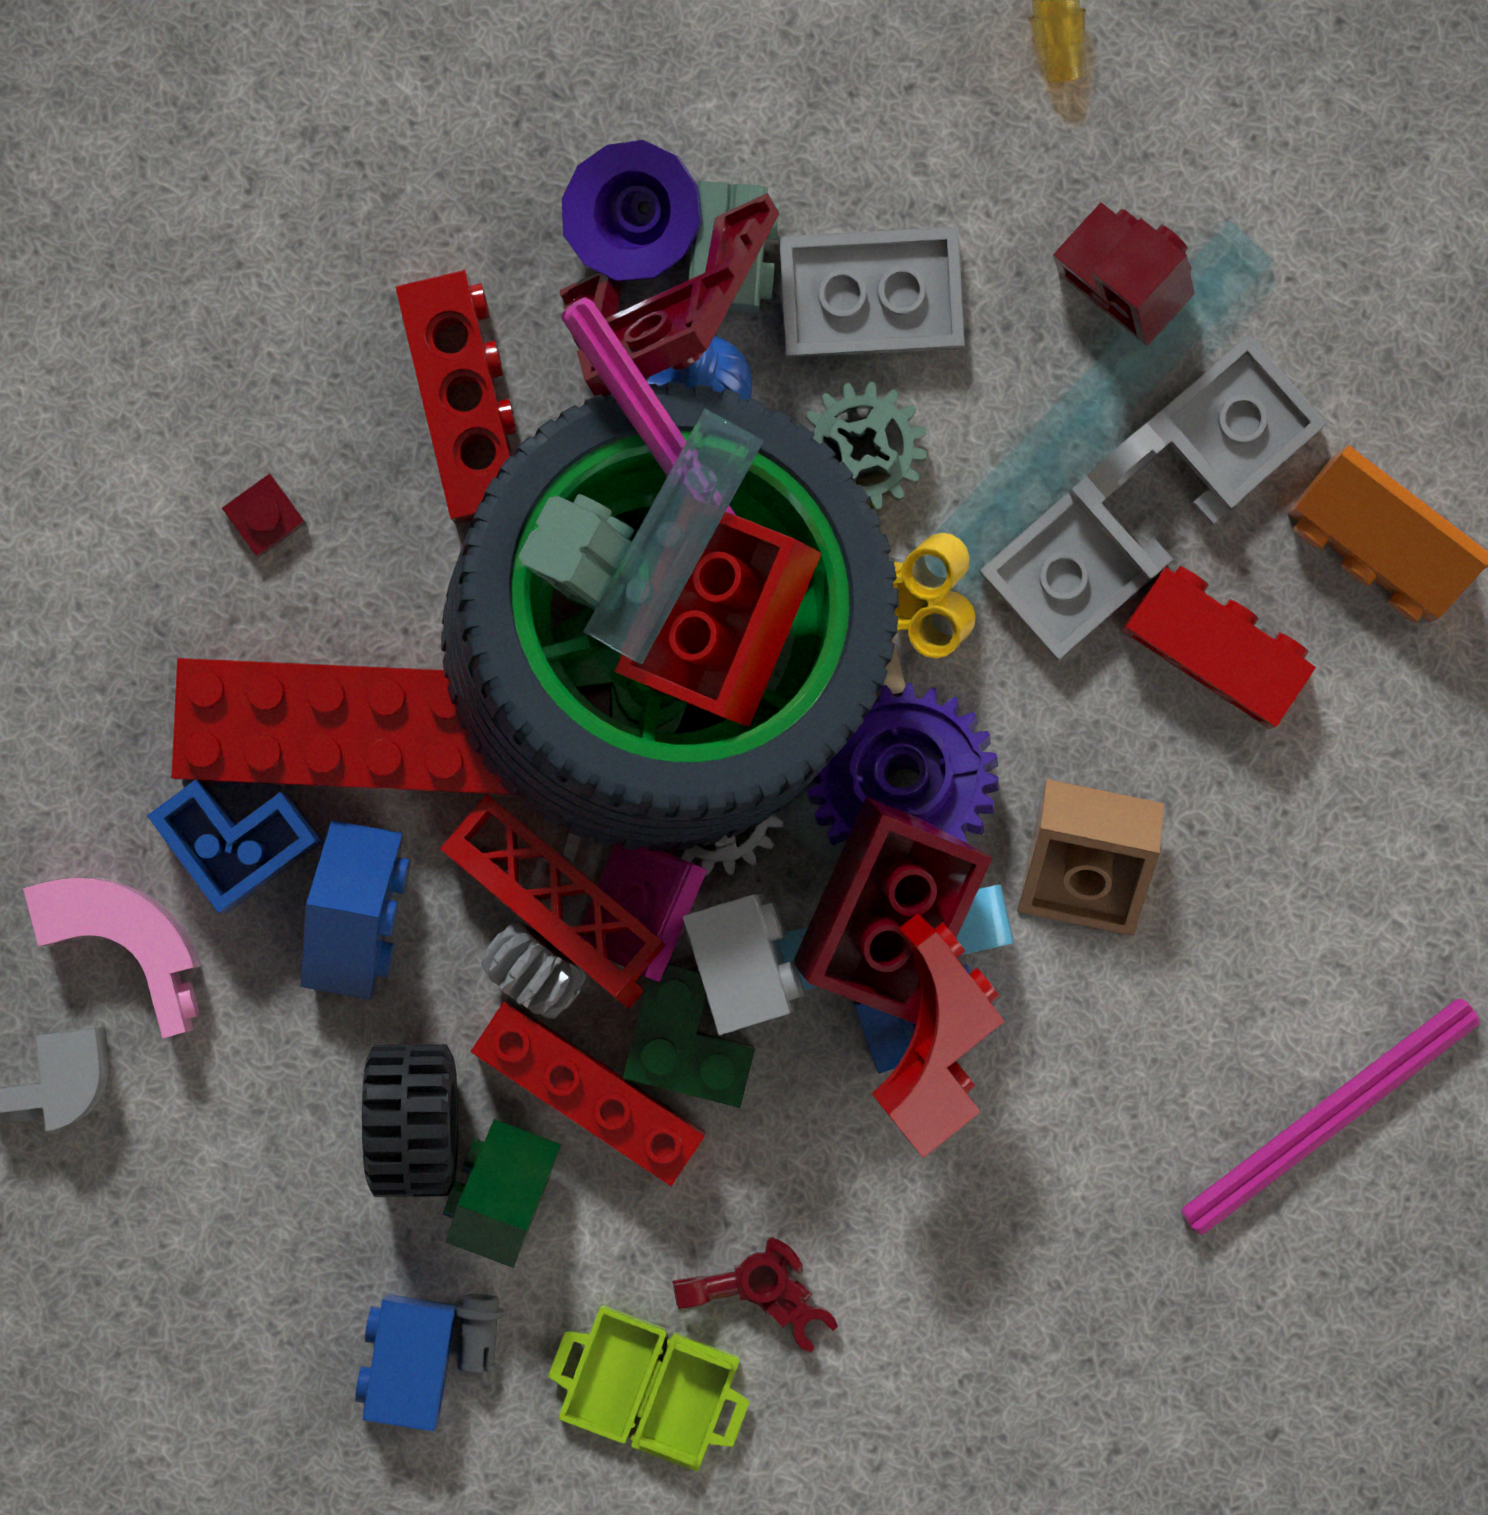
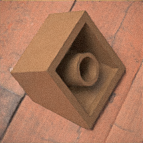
[1017,779,1164,936]

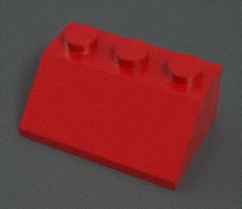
[615,496,822,727]

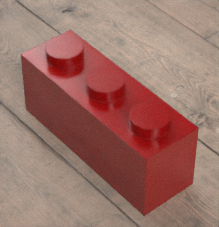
[1120,566,1316,729]

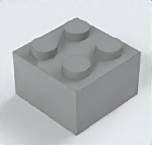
[683,894,805,1035]

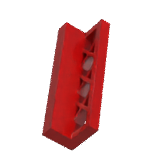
[440,794,666,1009]

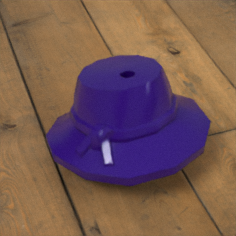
[561,139,703,282]

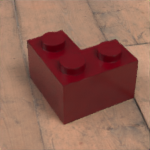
[1053,202,1195,346]

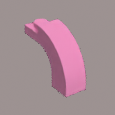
[23,878,201,1038]

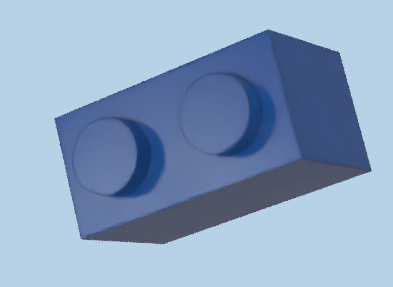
[355,1294,458,1432]

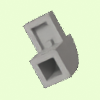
[0,1026,109,1132]

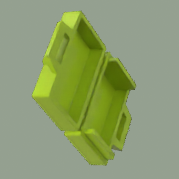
[548,1305,750,1471]

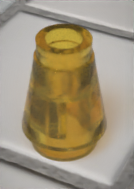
[1027,0,1086,83]

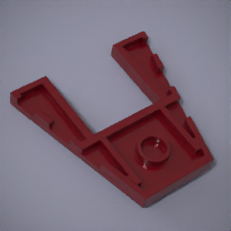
[560,193,779,397]

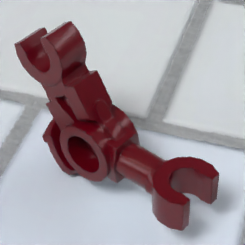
[672,1237,838,1353]

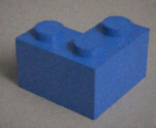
[147,780,324,913]
[300,820,410,1000]

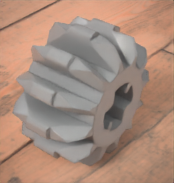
[481,922,587,1019]

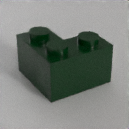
[623,963,755,1108]

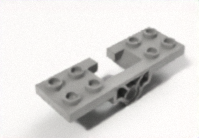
[979,334,1328,661]

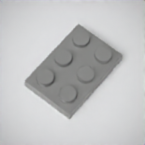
[779,227,965,358]

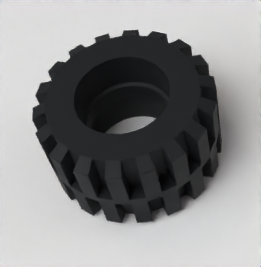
[362,1044,458,1197]

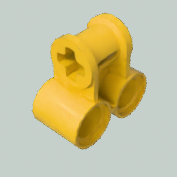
[893,533,976,659]

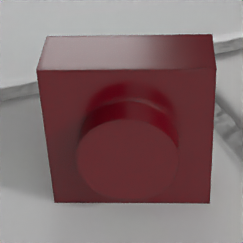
[222,473,307,558]

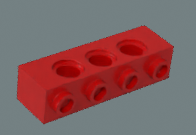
[395,270,518,524]
[470,999,706,1187]

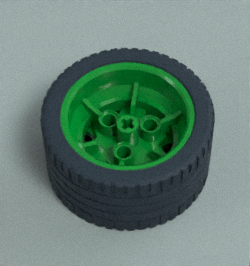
[441,383,898,851]

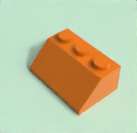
[1288,445,1488,623]

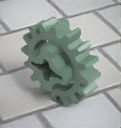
[805,382,928,512]

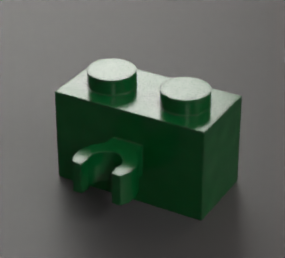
[443,1119,561,1268]

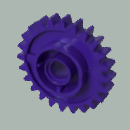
[807,683,1000,845]

